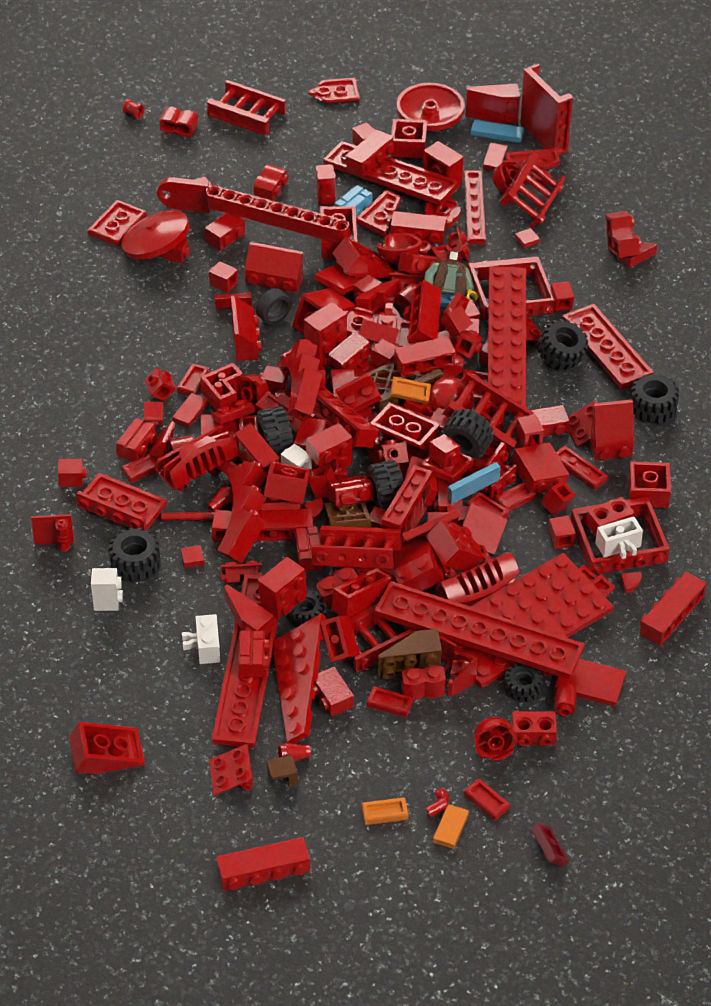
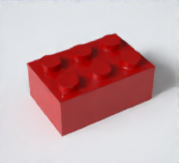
[320,206,357,259]
[304,302,347,368]

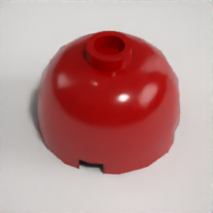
[492,159,527,194]
[233,374,270,412]
[473,717,517,761]

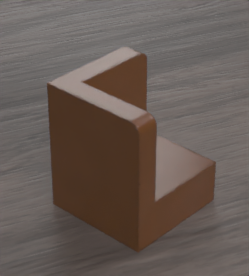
[267,755,298,787]

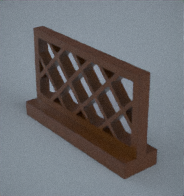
[355,361,443,414]

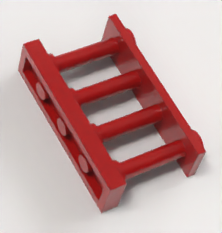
[207,80,286,136]
[499,152,566,229]
[442,372,533,454]
[382,465,432,556]
[311,526,402,569]
[350,603,420,673]

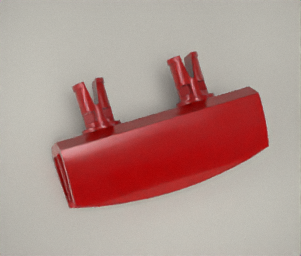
[155,425,239,491]
[434,544,520,607]

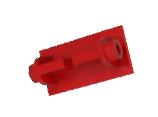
[448,226,470,262]
[388,272,425,289]
[482,464,517,499]
[221,561,262,584]

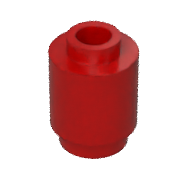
[554,683,577,716]

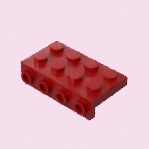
[76,473,167,531]

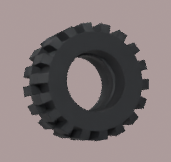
[537,319,589,370]
[630,374,679,423]
[256,406,293,456]
[440,409,494,461]
[367,460,404,510]
[109,528,161,582]

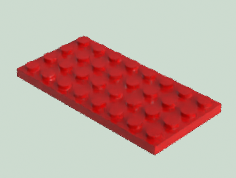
[452,553,614,689]

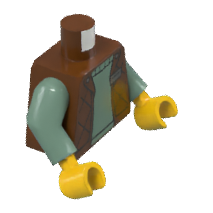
[424,250,478,302]

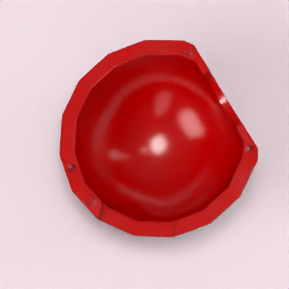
[377,233,422,265]
[428,376,474,411]

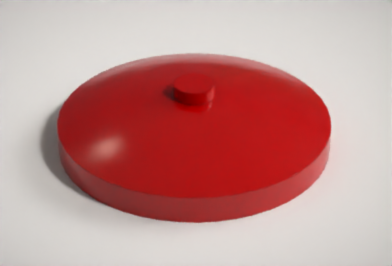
[397,83,464,131]
[121,210,190,260]

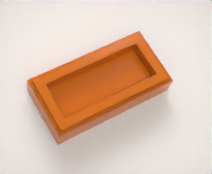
[390,377,431,404]
[362,797,409,825]
[433,804,469,849]

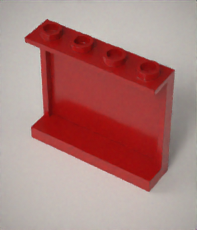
[520,64,573,155]

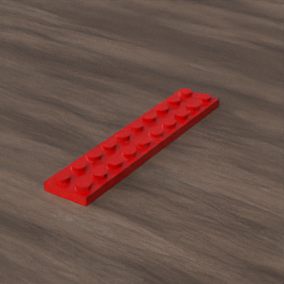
[488,266,526,406]
[212,574,278,748]
[374,581,585,679]

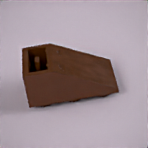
[377,629,442,679]

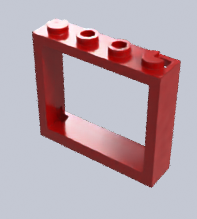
[468,257,556,321]
[571,497,670,574]

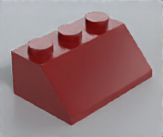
[245,242,303,293]
[231,296,262,361]
[371,403,440,452]

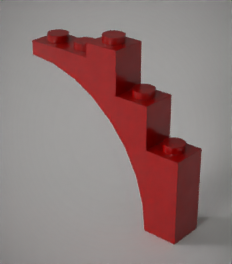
[276,339,322,421]
[216,461,268,564]

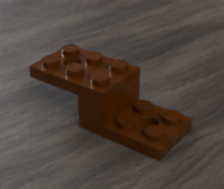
[324,502,372,568]

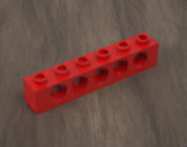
[313,384,379,447]

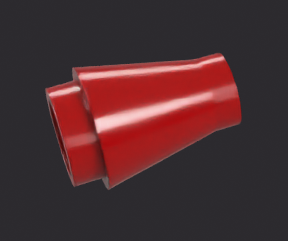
[207,485,233,512]
[278,743,311,762]

